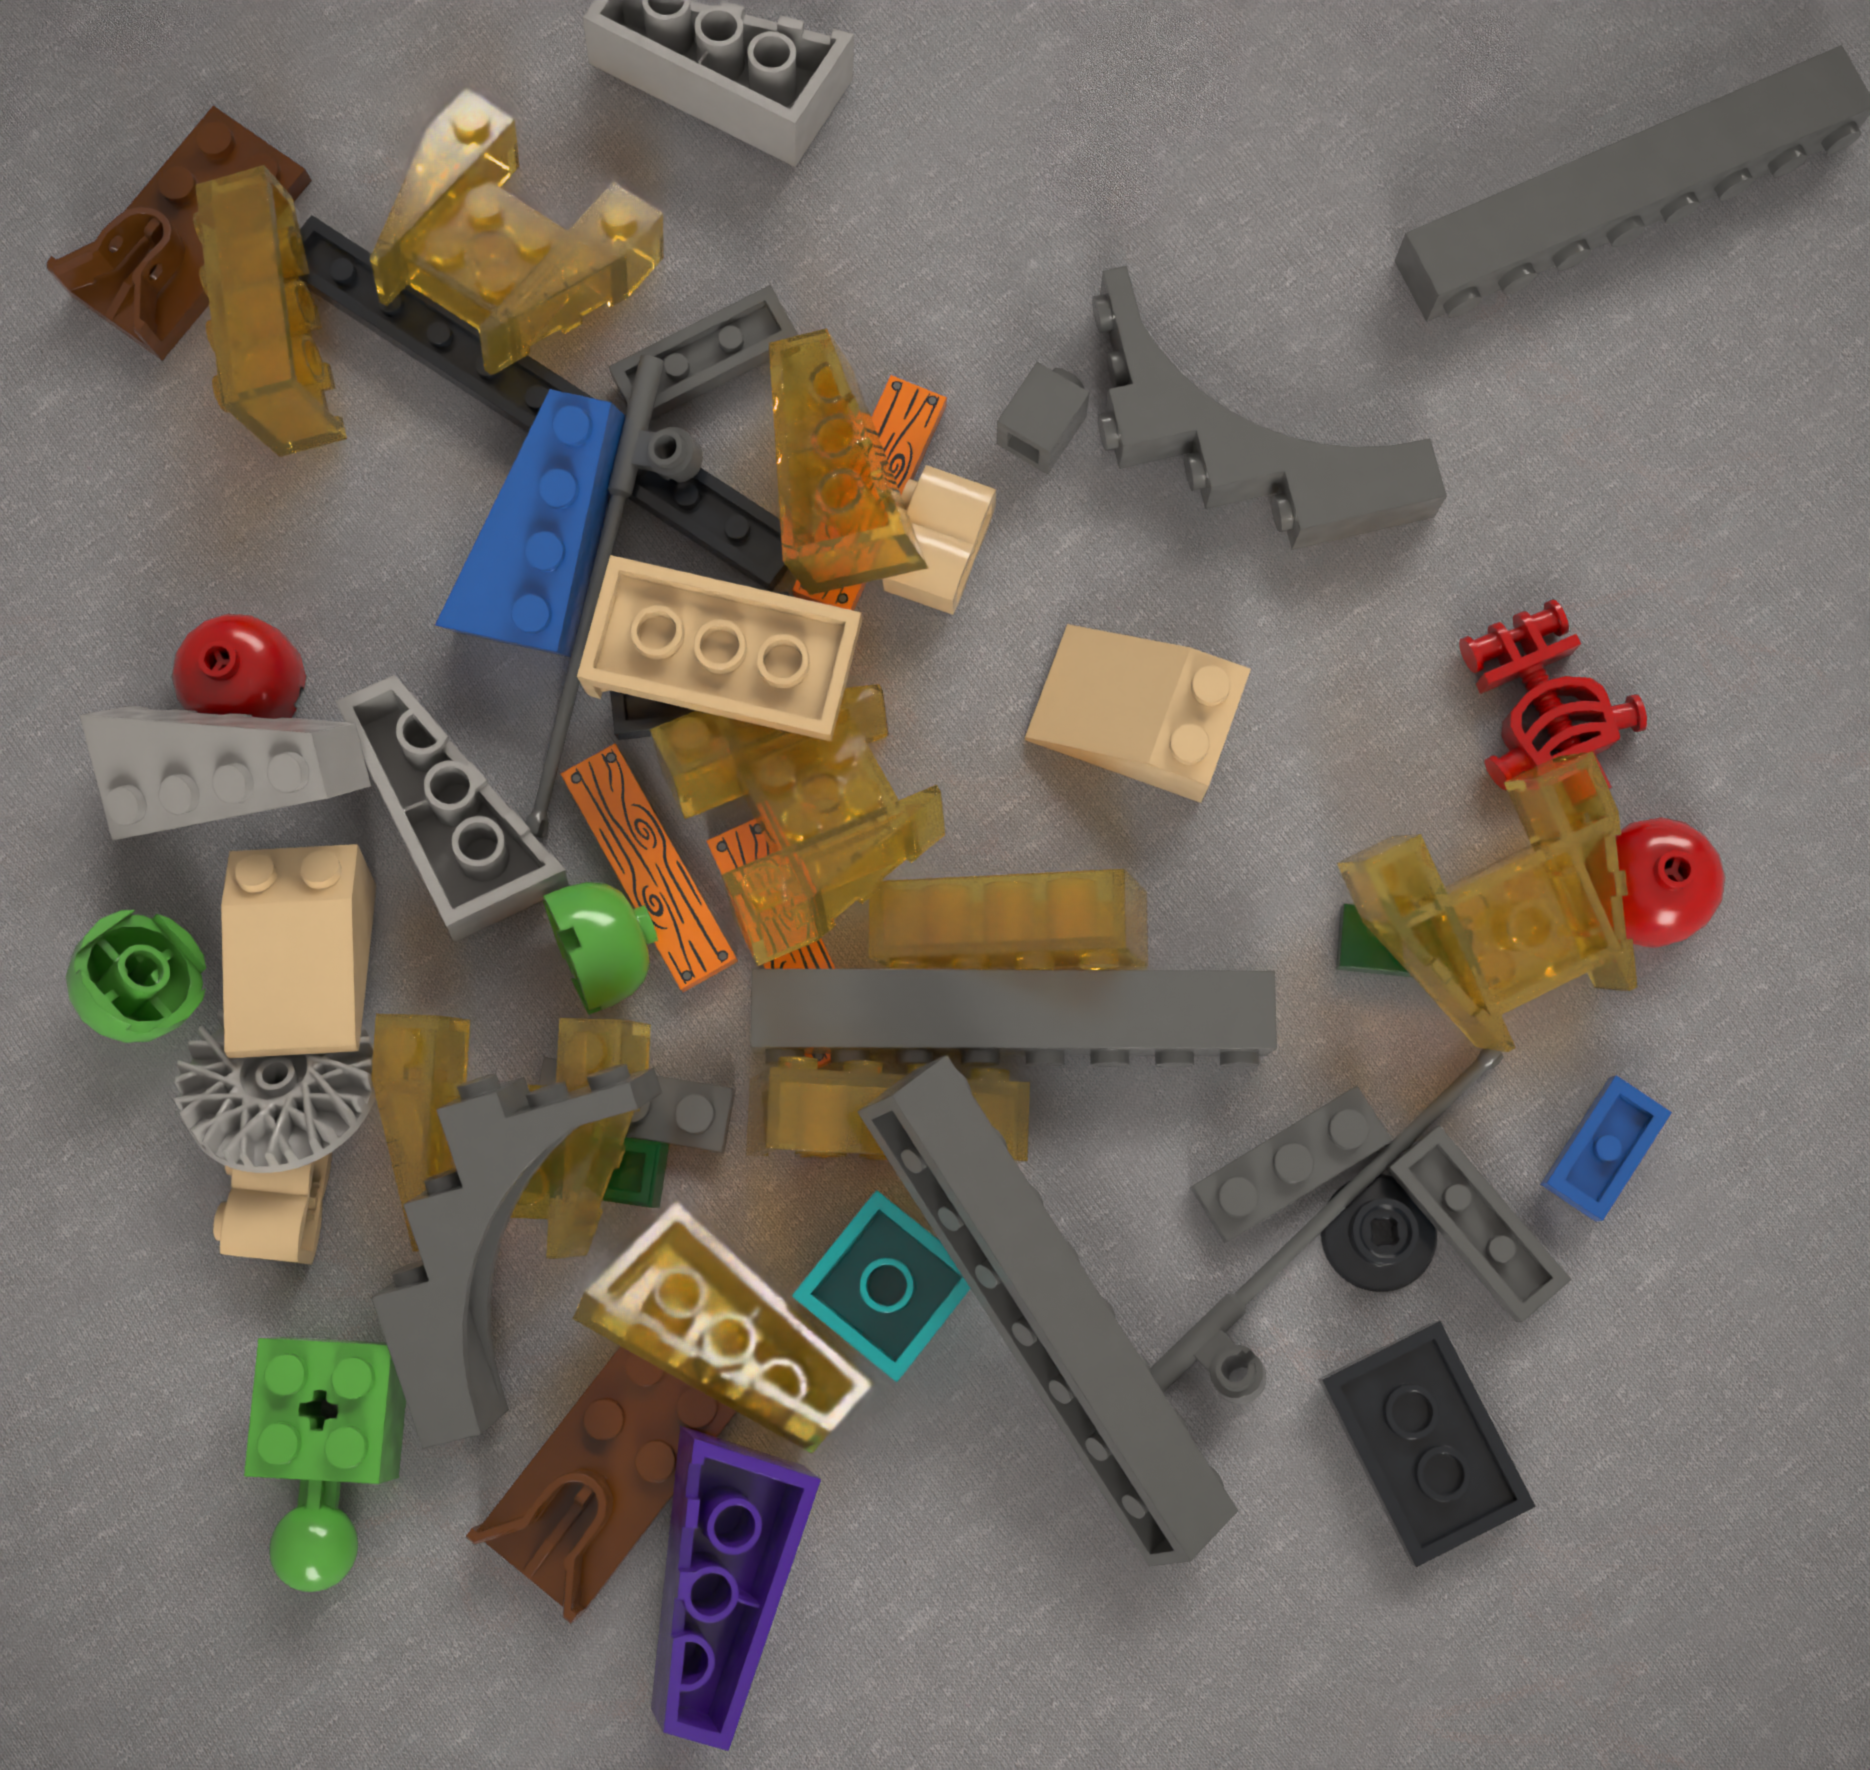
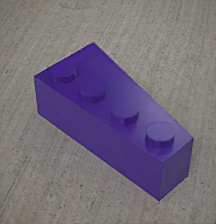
[651,1426,821,1751]

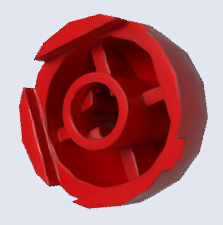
[171,613,306,719]
[1587,817,1726,948]

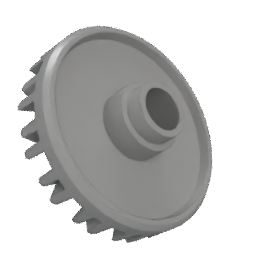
[174,1011,379,1173]

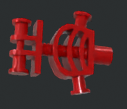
[1459,599,1647,804]

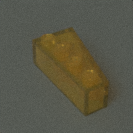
[193,165,347,457]
[769,328,929,595]
[869,869,1148,970]
[746,1056,1030,1164]
[572,1202,874,1454]

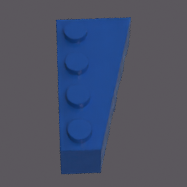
[435,389,625,658]

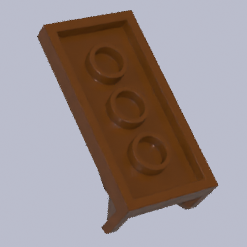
[47,105,312,361]
[466,1318,747,1624]

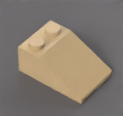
[1025,624,1251,803]
[221,844,376,1058]

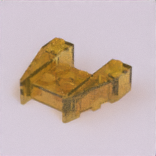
[370,89,664,375]
[650,684,946,966]
[1337,751,1638,1052]
[372,1013,651,1259]

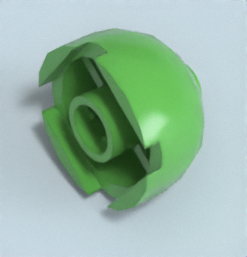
[543,882,658,1015]
[65,910,206,1043]

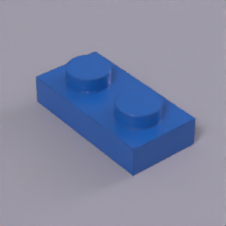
[1540,1075,1672,1222]

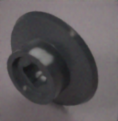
[1320,1174,1437,1292]

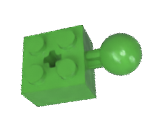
[244,1337,406,1592]

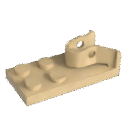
[577,555,862,742]

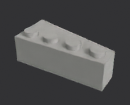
[582,0,854,167]
[335,675,569,942]
[79,706,371,841]

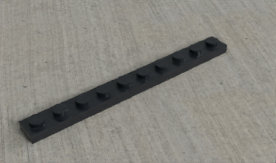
[275,215,807,592]

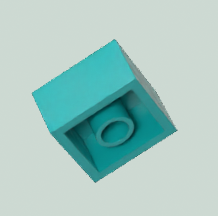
[792,1190,971,1382]

